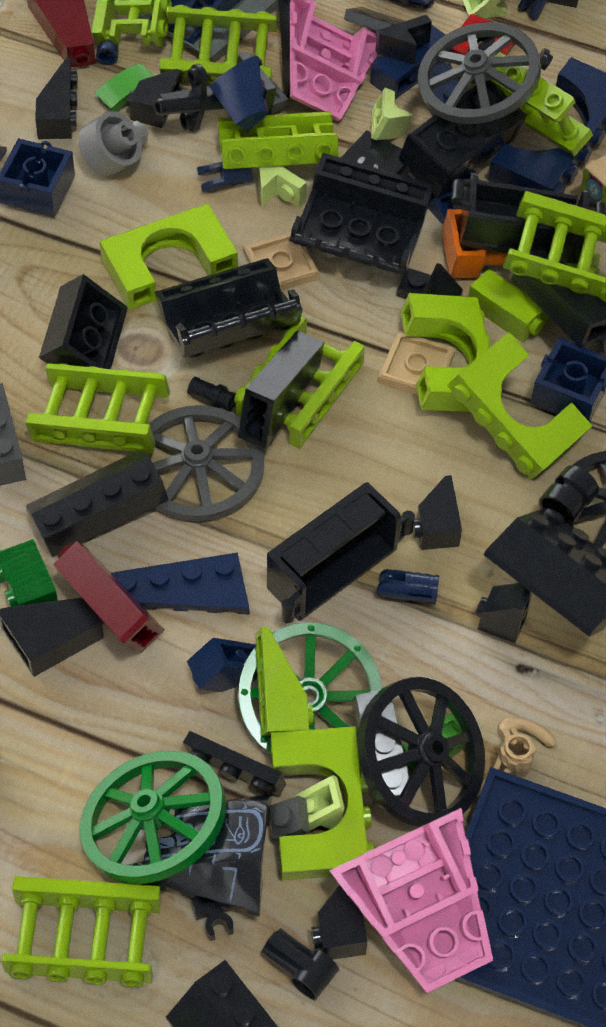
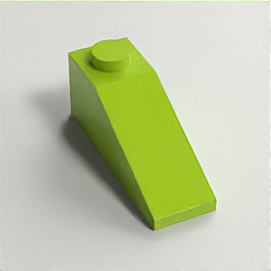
[255,627,314,736]

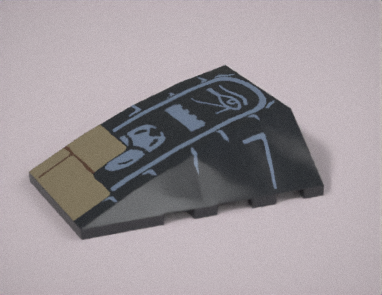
[121,793,272,917]

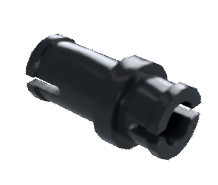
[187,376,236,411]

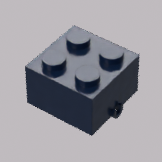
[0,138,75,217]
[530,338,606,422]

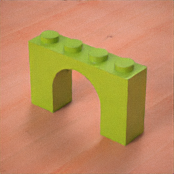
[99,203,238,311]
[468,251,601,343]
[400,293,502,412]
[447,332,592,480]
[270,727,374,881]

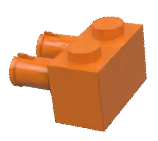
[441,209,508,278]

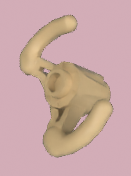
[477,717,556,797]

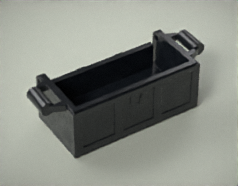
[398,80,527,199]
[451,172,606,264]
[267,482,415,624]

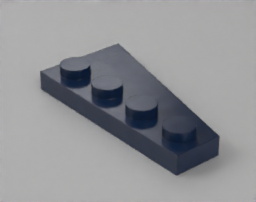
[111,552,250,615]

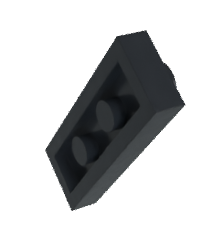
[183,731,286,797]

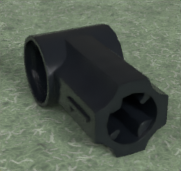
[261,928,339,1000]

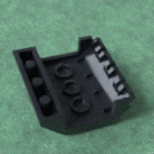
[289,153,434,275]
[154,258,303,357]
[483,508,606,637]

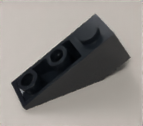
[35,57,78,140]

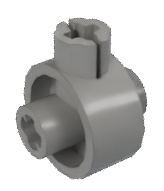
[79,111,148,176]

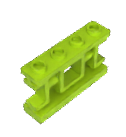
[92,0,172,47]
[217,111,338,169]

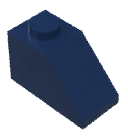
[187,638,258,692]

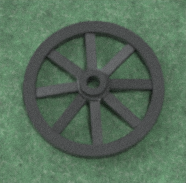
[418,22,541,124]
[132,405,264,522]

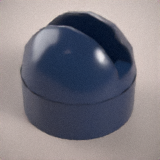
[96,40,119,65]

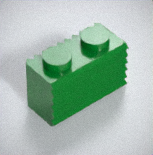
[0,539,58,607]

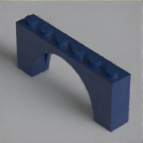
[488,57,606,193]

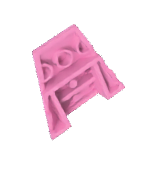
[290,0,377,121]
[329,808,493,993]

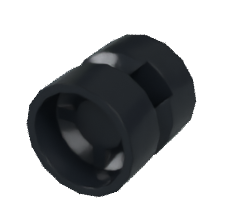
[539,465,599,526]

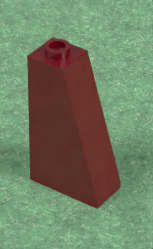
[27,0,96,67]
[53,541,165,653]

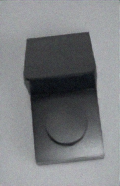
[375,14,432,64]
[397,263,463,299]

